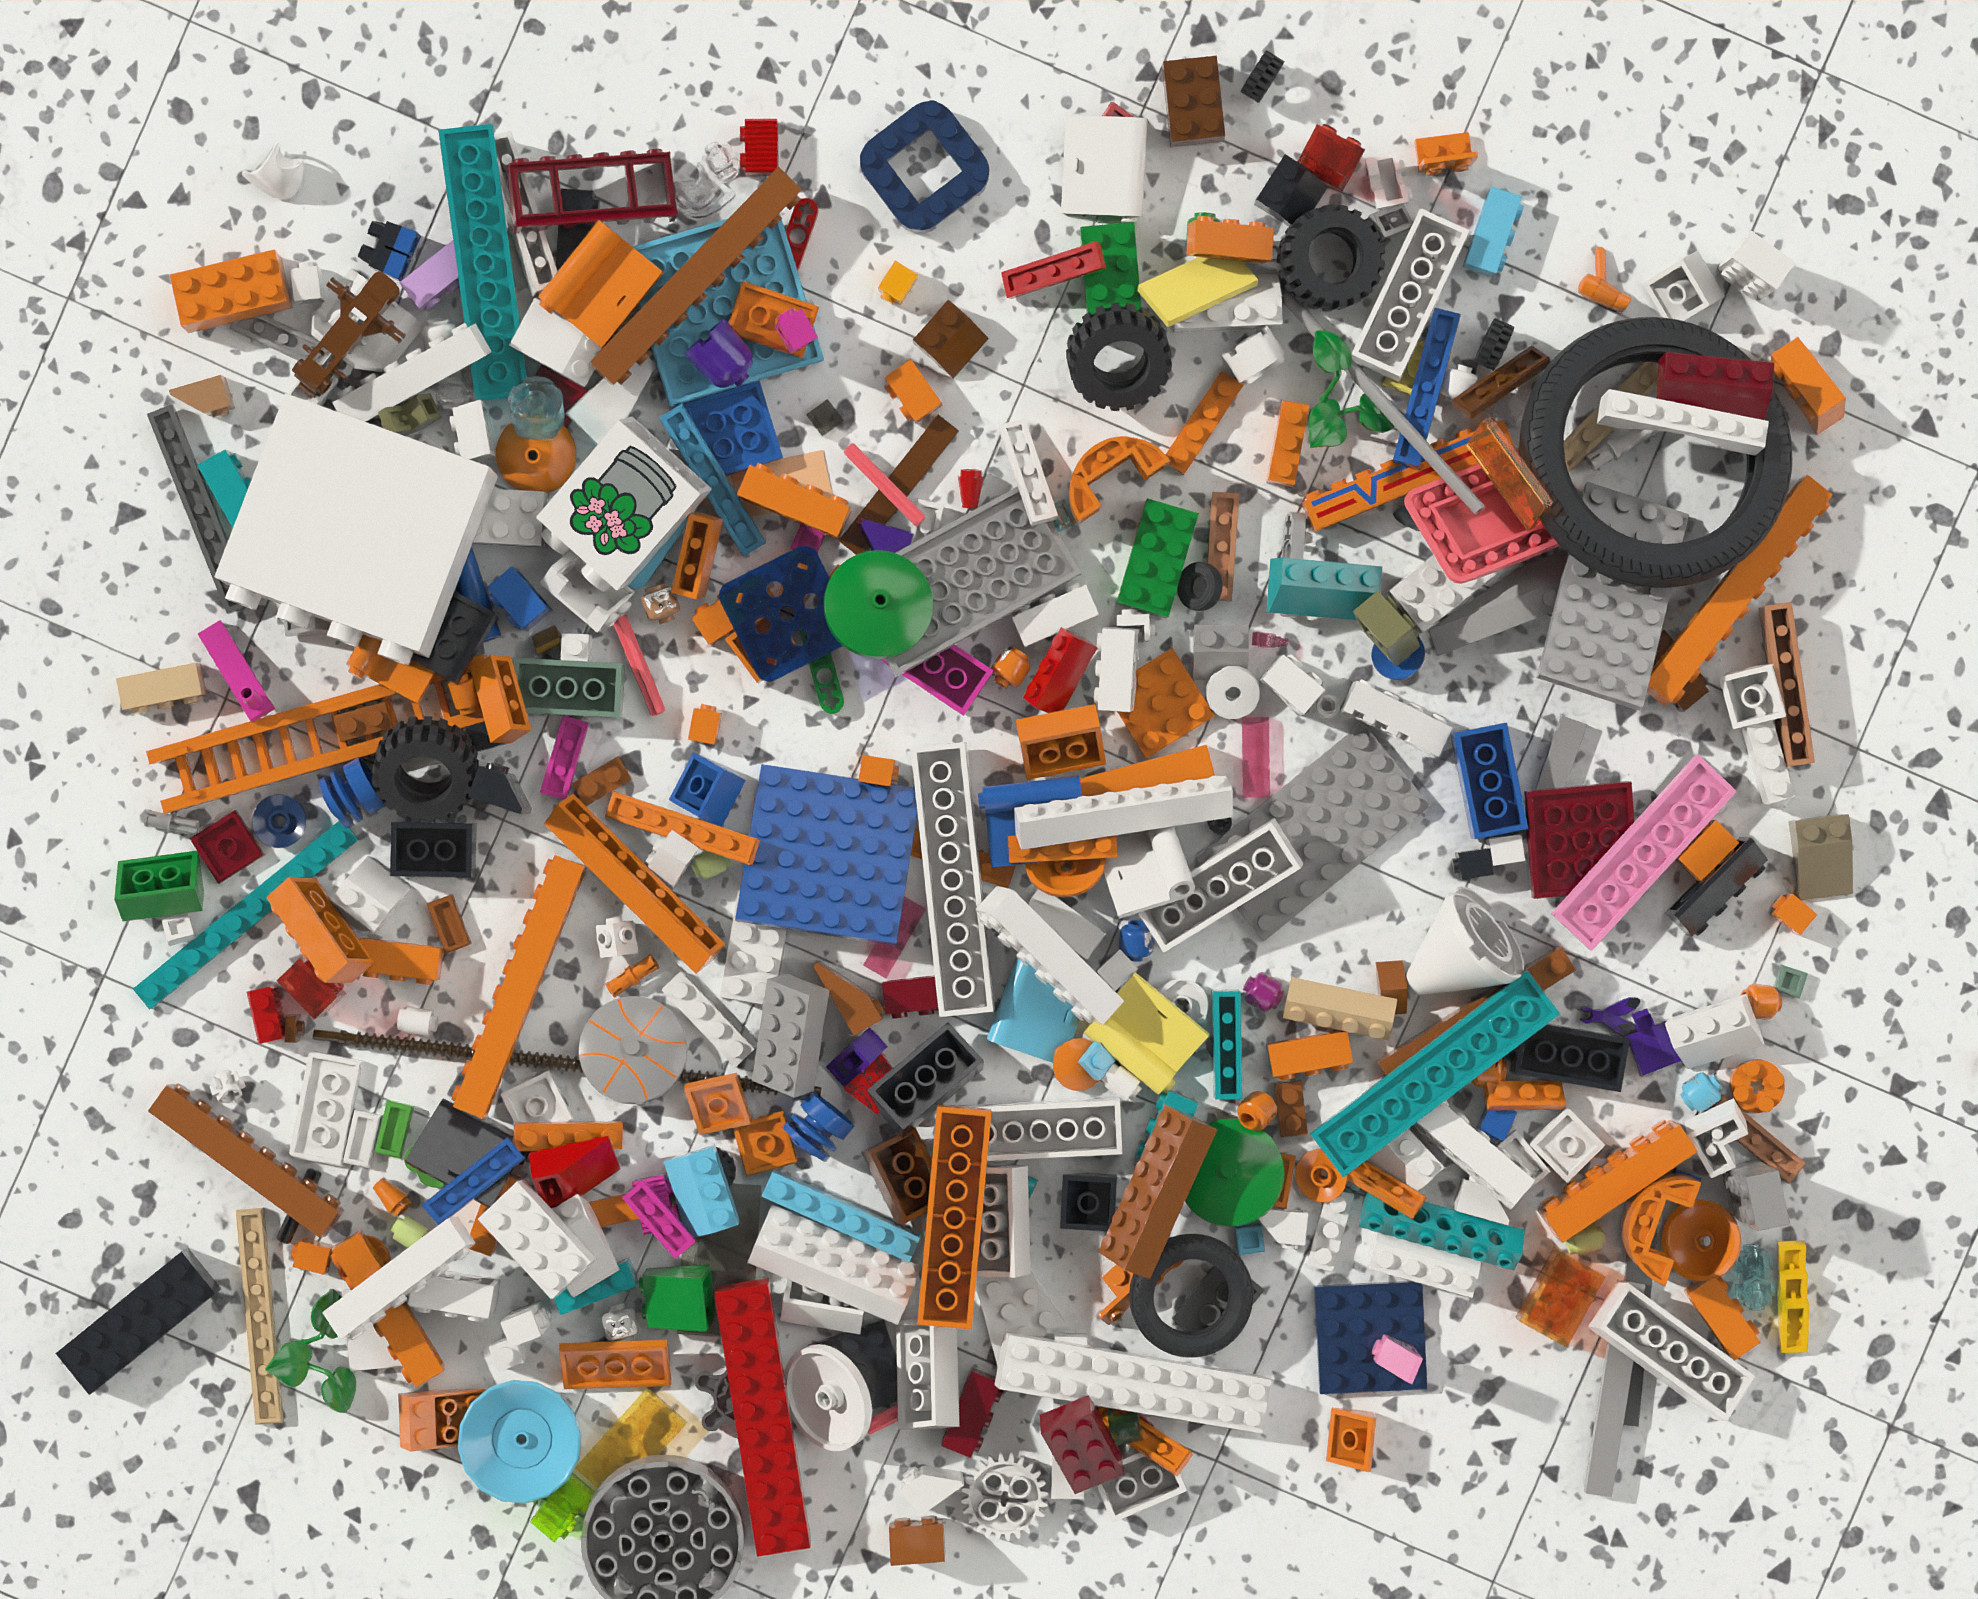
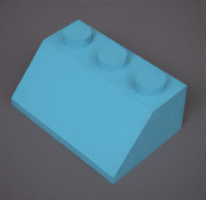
[663,1144,740,1237]

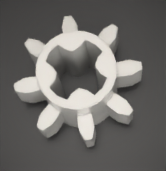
[209,1070,246,1103]

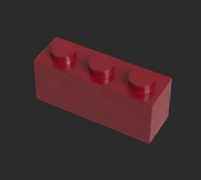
[941,1367,1003,1458]

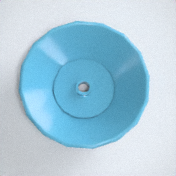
[458,1380,581,1504]

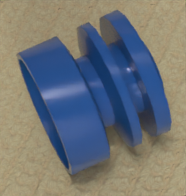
[318,757,386,828]
[782,1091,855,1162]

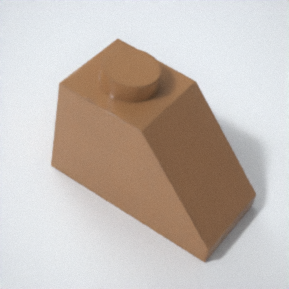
[169,375,235,418]

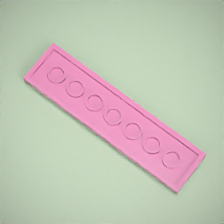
[1551,755,1737,951]

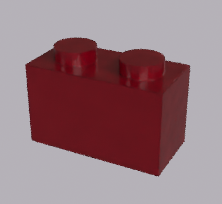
[882,975,938,1019]

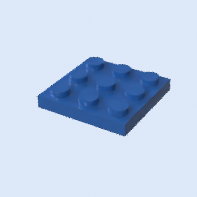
[683,380,783,476]

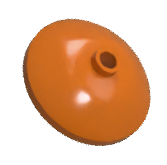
[496,414,577,493]
[1025,858,1106,897]
[1661,1200,1741,1281]

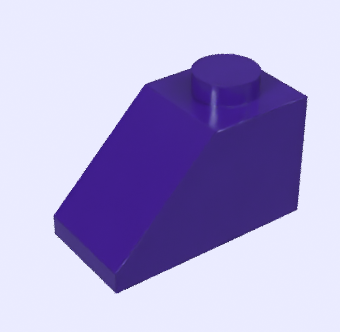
[856,517,914,553]
[826,1027,888,1087]

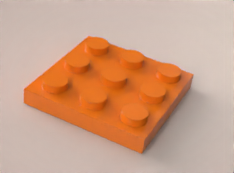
[1117,648,1215,759]

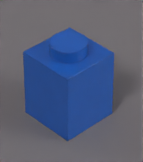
[1476,1105,1517,1143]

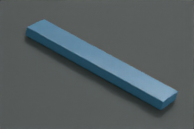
[659,404,766,557]

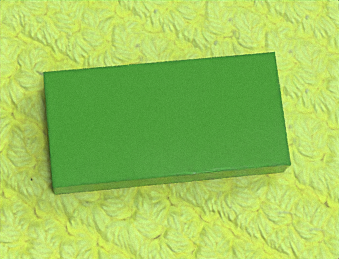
[374,1099,414,1159]

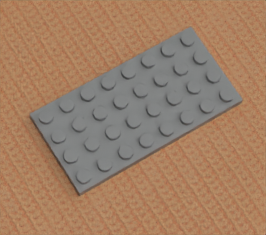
[1536,482,1689,711]
[875,486,1082,677]
[1196,722,1431,941]

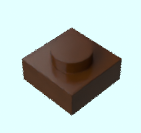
[284,1014,305,1043]

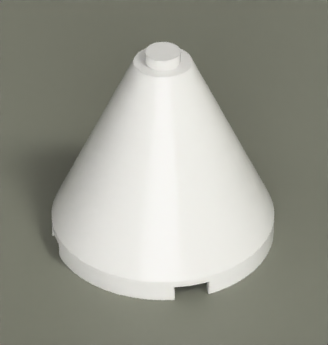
[1406,886,1524,996]

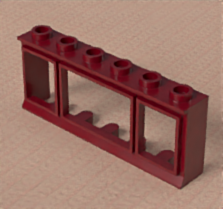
[506,148,679,234]

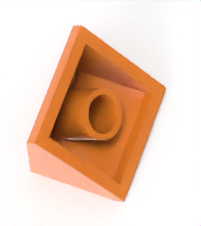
[1326,1408,1376,1472]

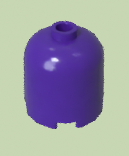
[685,319,753,388]

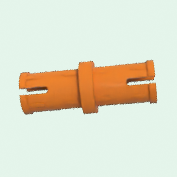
[605,954,660,998]

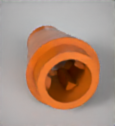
[373,1177,412,1217]

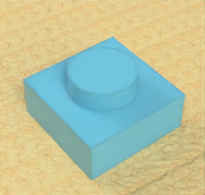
[1078,1042,1116,1080]

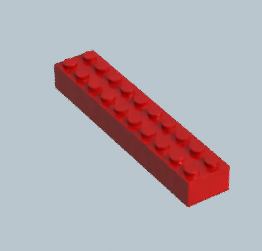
[714,1278,811,1557]

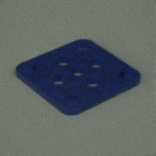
[719,545,843,682]

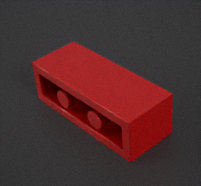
[1023,627,1097,713]

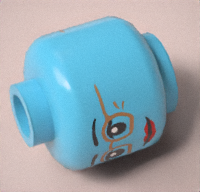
[1680,1072,1722,1112]

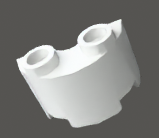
[1365,152,1412,210]

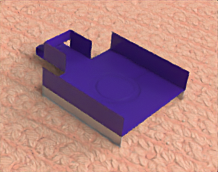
[1624,1008,1683,1077]

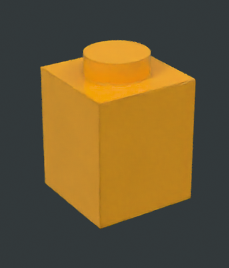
[878,260,918,305]

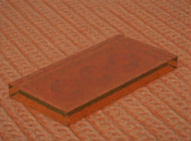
[1466,416,1553,531]

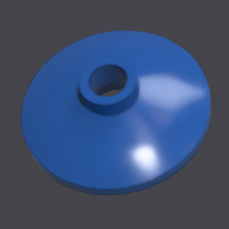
[1371,636,1425,680]

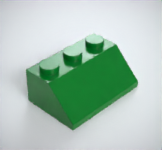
[114,850,204,922]

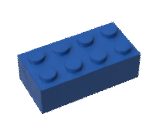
[1450,722,1528,839]

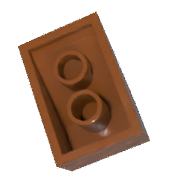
[813,961,885,1036]

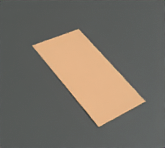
[732,450,832,517]

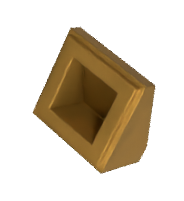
[532,625,562,654]

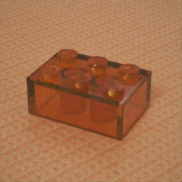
[1515,1247,1606,1348]

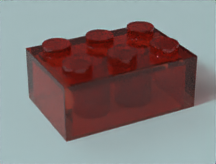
[1297,124,1365,192]

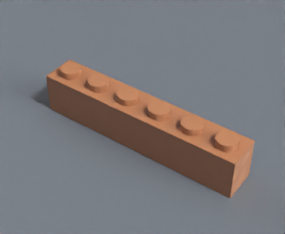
[1758,602,1815,767]

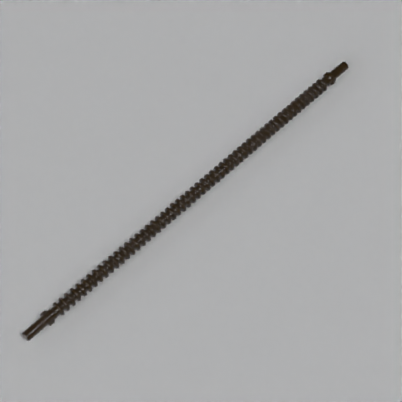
[313,1029,822,1097]

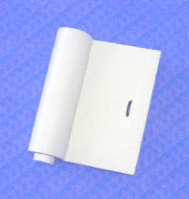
[1061,115,1147,222]
[1104,826,1195,919]

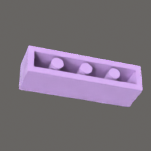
[399,240,460,311]

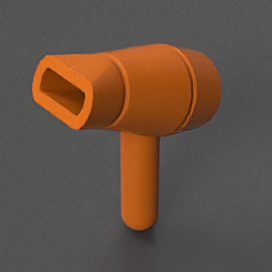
[1578,247,1632,313]

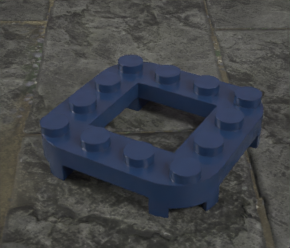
[860,100,989,233]

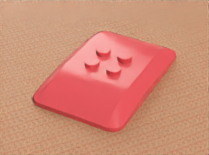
[1404,448,1560,584]

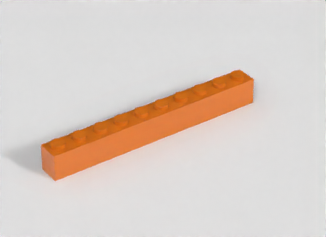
[1647,475,1833,706]
[451,855,587,1119]

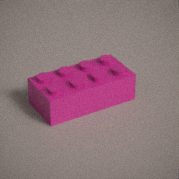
[879,645,993,716]

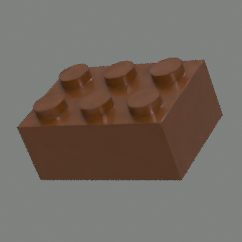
[1162,55,1225,147]

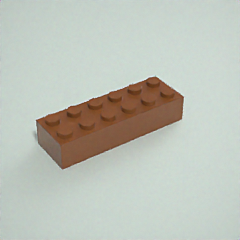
[1099,1104,1217,1279]

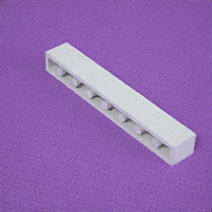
[1014,775,1233,850]

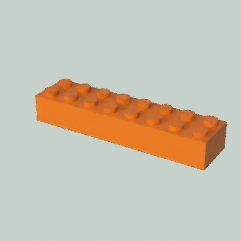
[917,1104,992,1330]

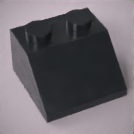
[1254,154,1328,227]
[1060,1173,1117,1231]

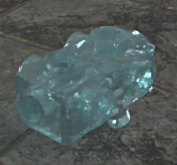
[1733,1244,1776,1311]

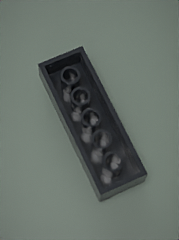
[55,1248,221,1395]

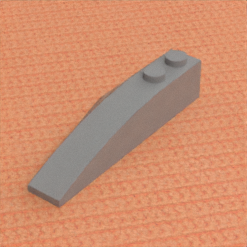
[1428,550,1568,656]

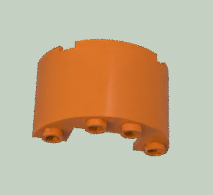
[1069,436,1170,525]
[1620,1173,1701,1286]

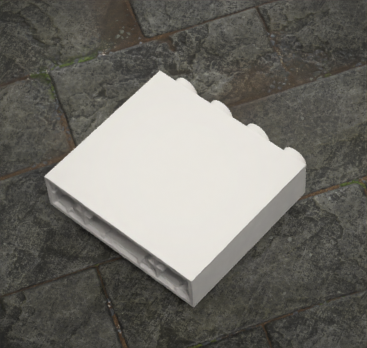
[214,393,498,665]

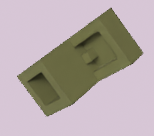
[378,393,442,436]

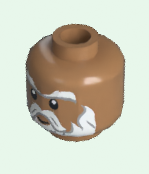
[641,583,680,624]

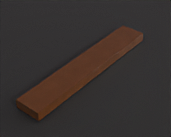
[838,414,959,555]

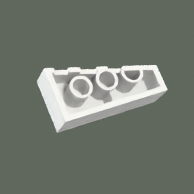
[1339,679,1452,757]

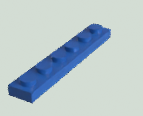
[1393,308,1461,469]

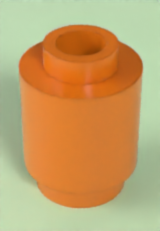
[448,672,481,715]

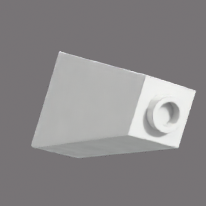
[566,350,656,445]

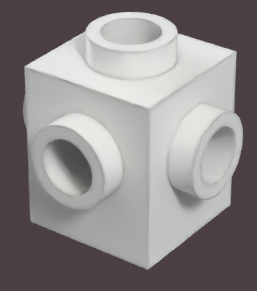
[596,917,638,958]

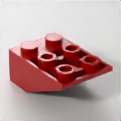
[529,1136,621,1208]

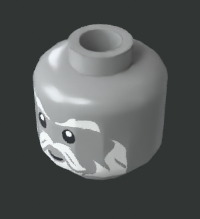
[602,1303,639,1341]

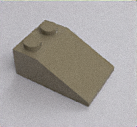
[1788,814,1853,900]

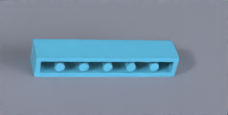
[762,1169,921,1263]

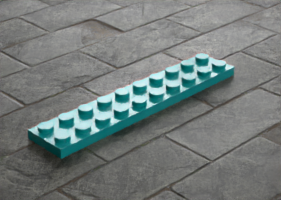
[438,123,529,401]
[1310,970,1560,1177]

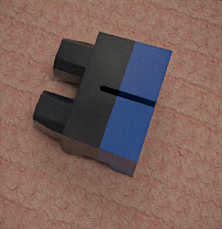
[358,221,421,282]

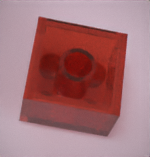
[276,957,347,1020]

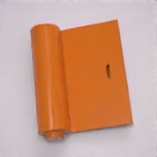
[538,220,664,349]
[346,635,436,704]

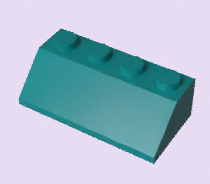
[1267,557,1382,620]

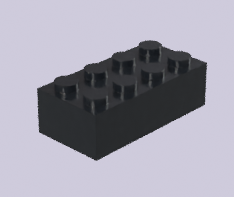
[1510,1024,1630,1092]

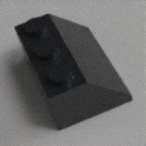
[469,762,532,814]

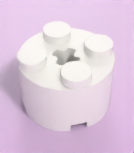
[1222,326,1285,385]

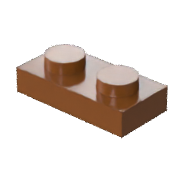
[333,702,394,742]
[572,756,632,807]
[1274,1080,1308,1138]

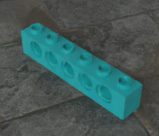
[1359,1192,1525,1271]

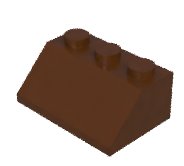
[861,1127,932,1224]

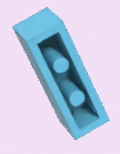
[1462,186,1524,277]

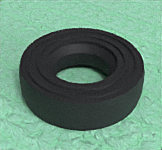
[1177,562,1223,611]

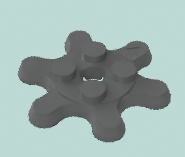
[694,1370,791,1431]

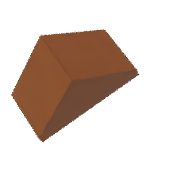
[1375,960,1408,1015]

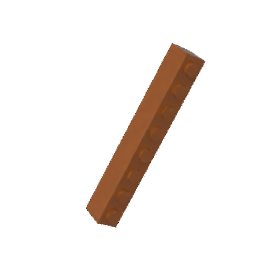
[1376,946,1576,1076]
[148,1083,345,1238]

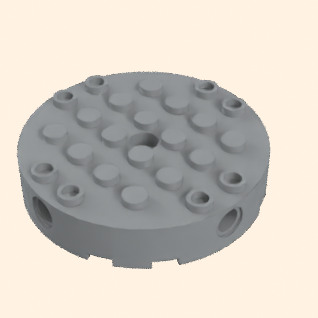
[581,1455,744,1599]

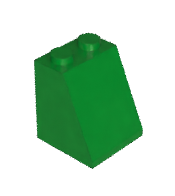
[639,1264,715,1332]

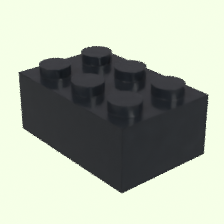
[390,822,477,878]

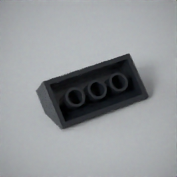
[1665,837,1768,936]
[867,1022,984,1139]

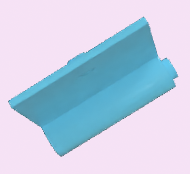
[987,952,1080,1062]

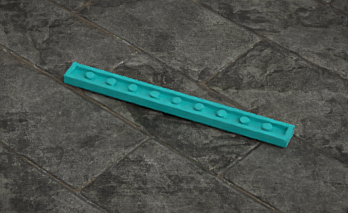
[133,821,359,1010]

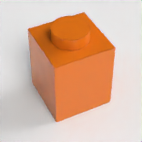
[688,704,722,745]
[858,755,899,786]
[1770,893,1817,935]
[291,1238,334,1275]

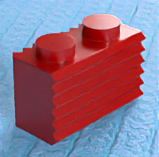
[740,119,779,177]
[246,985,285,1044]

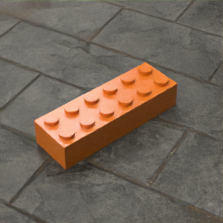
[1537,1119,1698,1243]

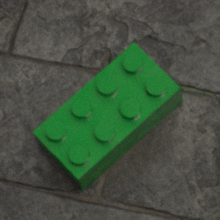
[1080,222,1141,315]
[1116,498,1199,619]

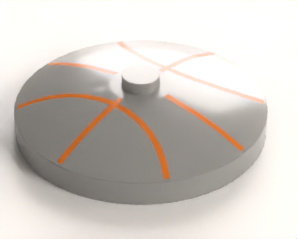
[579,996,687,1104]

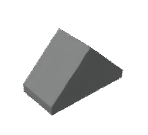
[1368,204,1413,244]

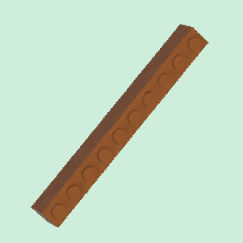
[589,167,802,386]

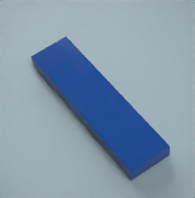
[421,1137,525,1226]

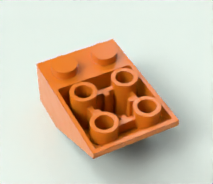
[398,1388,486,1452]

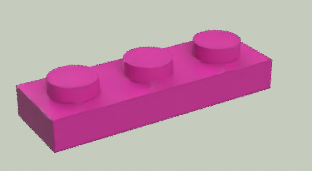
[540,715,590,800]
[622,1179,697,1259]

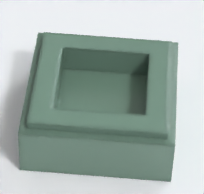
[1773,964,1808,999]

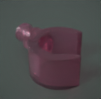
[1252,632,1288,648]

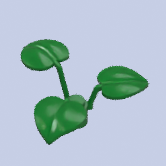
[1309,330,1395,448]
[265,1289,356,1413]

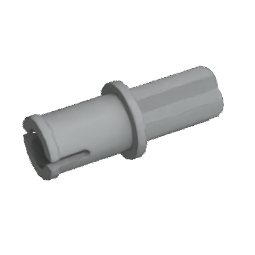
[144,809,200,835]

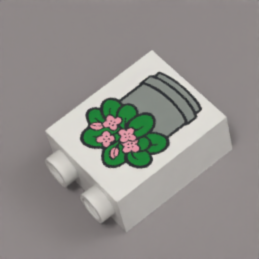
[536,416,712,591]

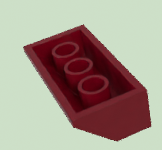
[1656,352,1774,420]

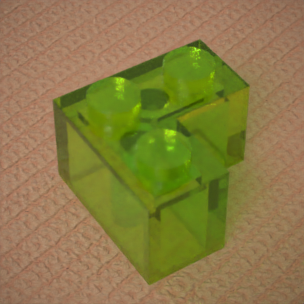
[530,1472,595,1543]

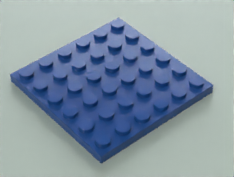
[735,764,917,946]

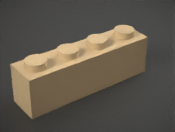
[1283,977,1397,1041]

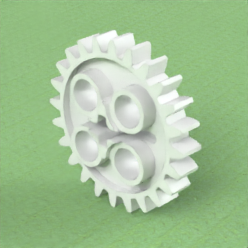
[961,1452,1048,1541]

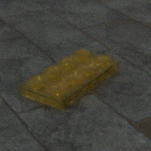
[575,1387,687,1488]

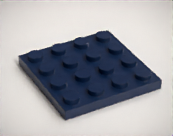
[1314,1281,1428,1394]

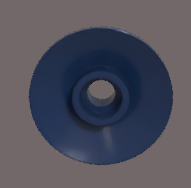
[252,794,306,848]

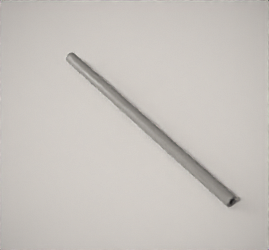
[1282,291,1485,515]

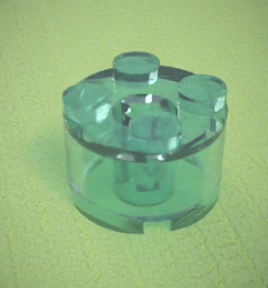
[508,376,565,440]

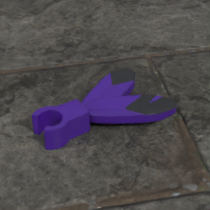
[1579,997,1640,1036]

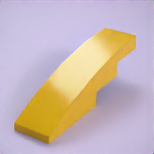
[1777,1240,1809,1353]

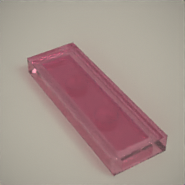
[1241,717,1270,798]
[863,896,926,978]

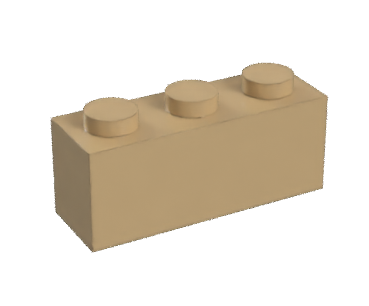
[116,663,207,715]

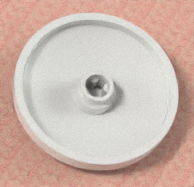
[784,1344,872,1451]

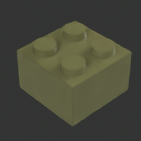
[1353,591,1420,667]

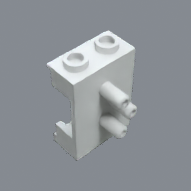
[540,550,635,633]

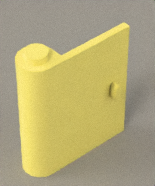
[1084,972,1210,1095]

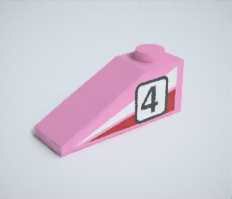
[1372,1334,1423,1384]

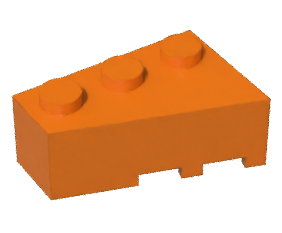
[1771,337,1846,435]

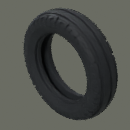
[1129,1234,1253,1358]

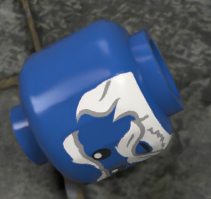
[1118,920,1155,962]

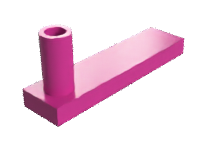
[198,620,275,723]

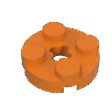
[1729,1059,1785,1113]

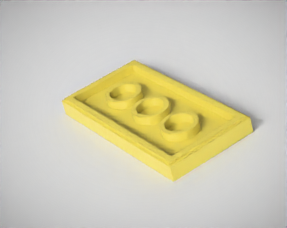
[1138,257,1258,327]

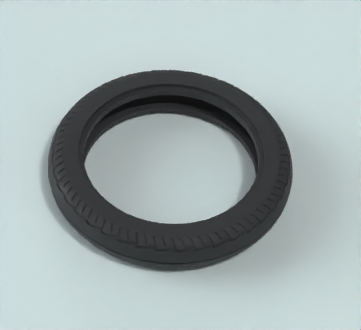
[1519,317,1793,588]

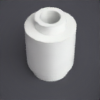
[397,1007,438,1037]
[1101,1063,1142,1102]

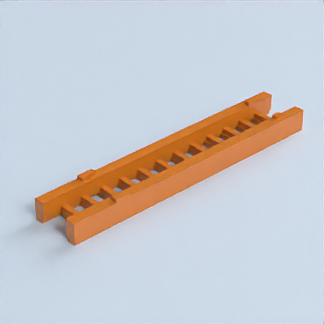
[146,654,487,814]

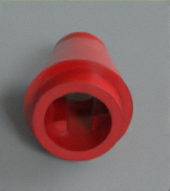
[957,469,984,508]

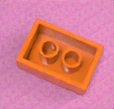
[1015,704,1106,780]

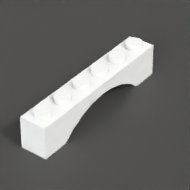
[1597,389,1769,455]

